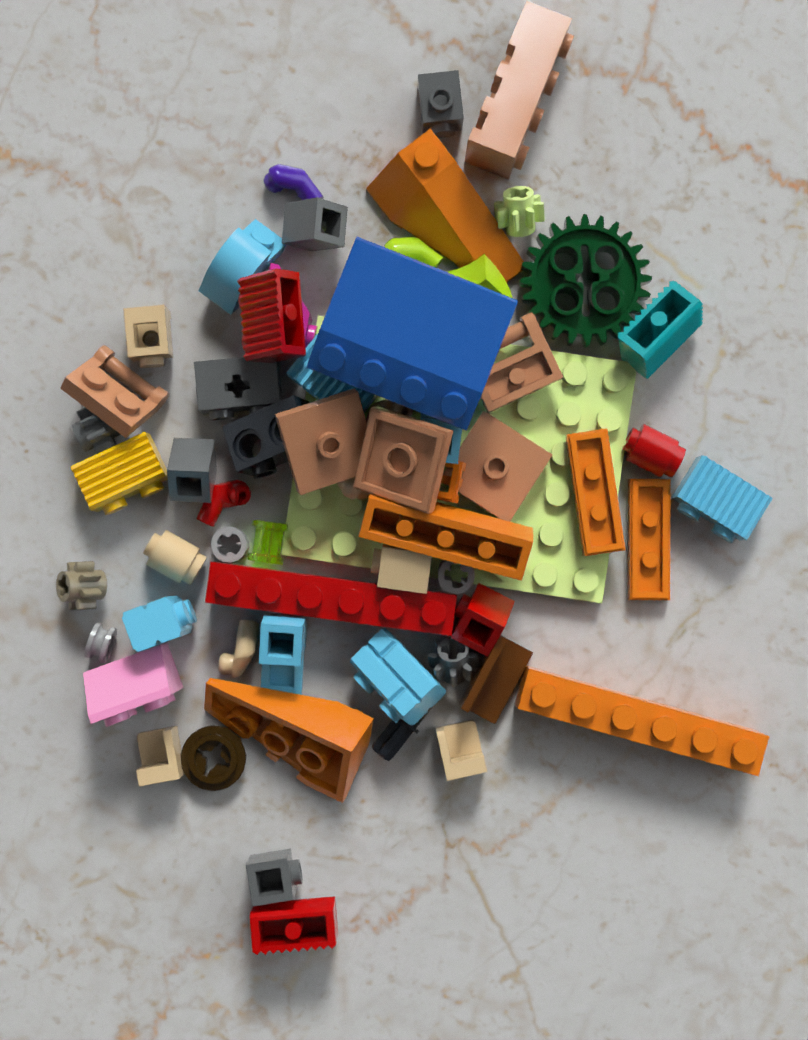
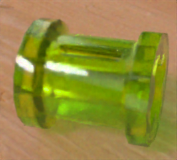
[247,520,289,565]

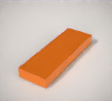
[565,428,626,556]
[628,479,671,600]

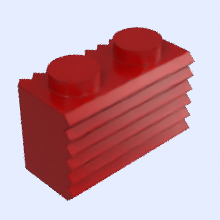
[237,268,306,363]
[250,896,338,955]

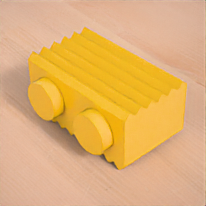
[70,432,168,515]

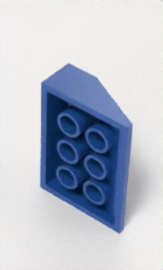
[306,237,518,431]

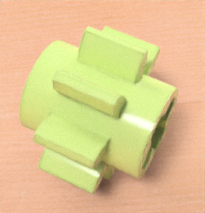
[494,186,545,237]

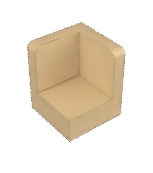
[436,720,487,781]
[136,726,184,786]

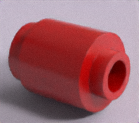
[622,424,686,478]

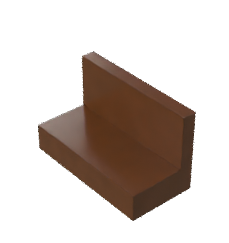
[458,635,533,724]

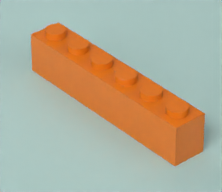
[514,666,769,777]

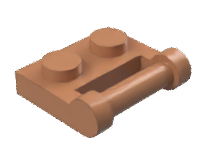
[480,312,563,413]
[60,345,170,438]

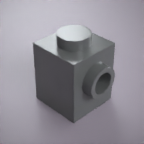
[417,70,464,138]
[282,197,348,252]
[167,438,217,503]
[246,848,303,907]

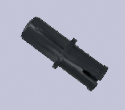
[372,700,440,761]

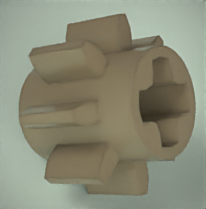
[56,561,107,610]

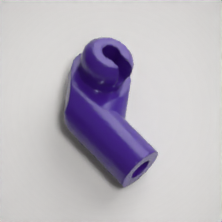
[263,164,324,200]

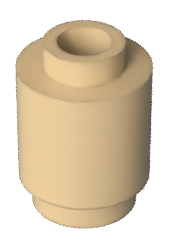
[143,530,207,585]

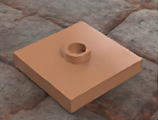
[275,388,367,495]
[353,406,453,514]
[443,410,553,522]

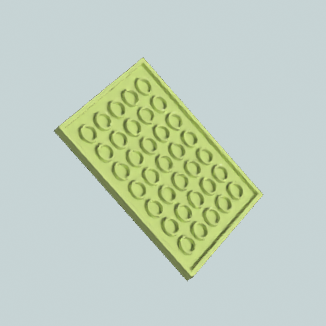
[281,315,636,603]

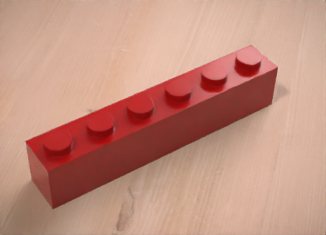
[205,562,457,636]

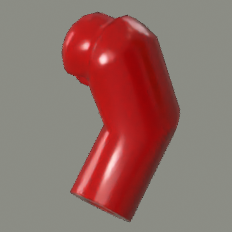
[196,480,251,527]

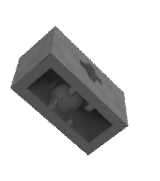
[194,357,283,421]

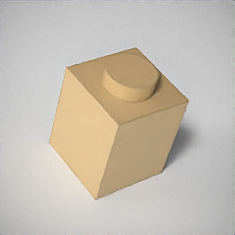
[371,544,432,594]

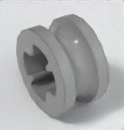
[211,526,249,563]
[438,560,475,594]
[84,623,117,663]

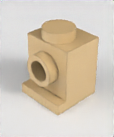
[123,305,174,368]

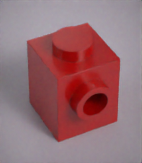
[451,583,515,657]

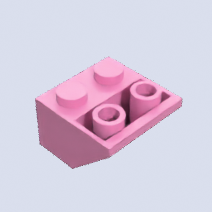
[83,643,184,727]

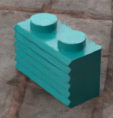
[618,281,703,379]

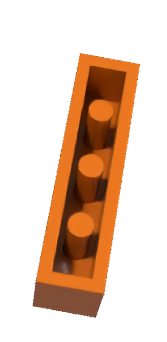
[359,494,533,581]

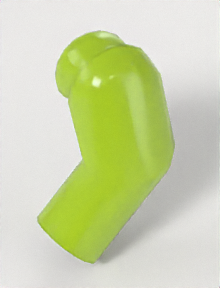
[384,237,443,268]

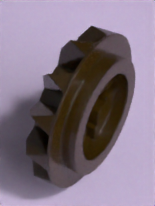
[181,725,247,791]

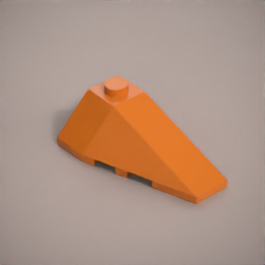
[366,128,524,283]
[204,678,374,803]

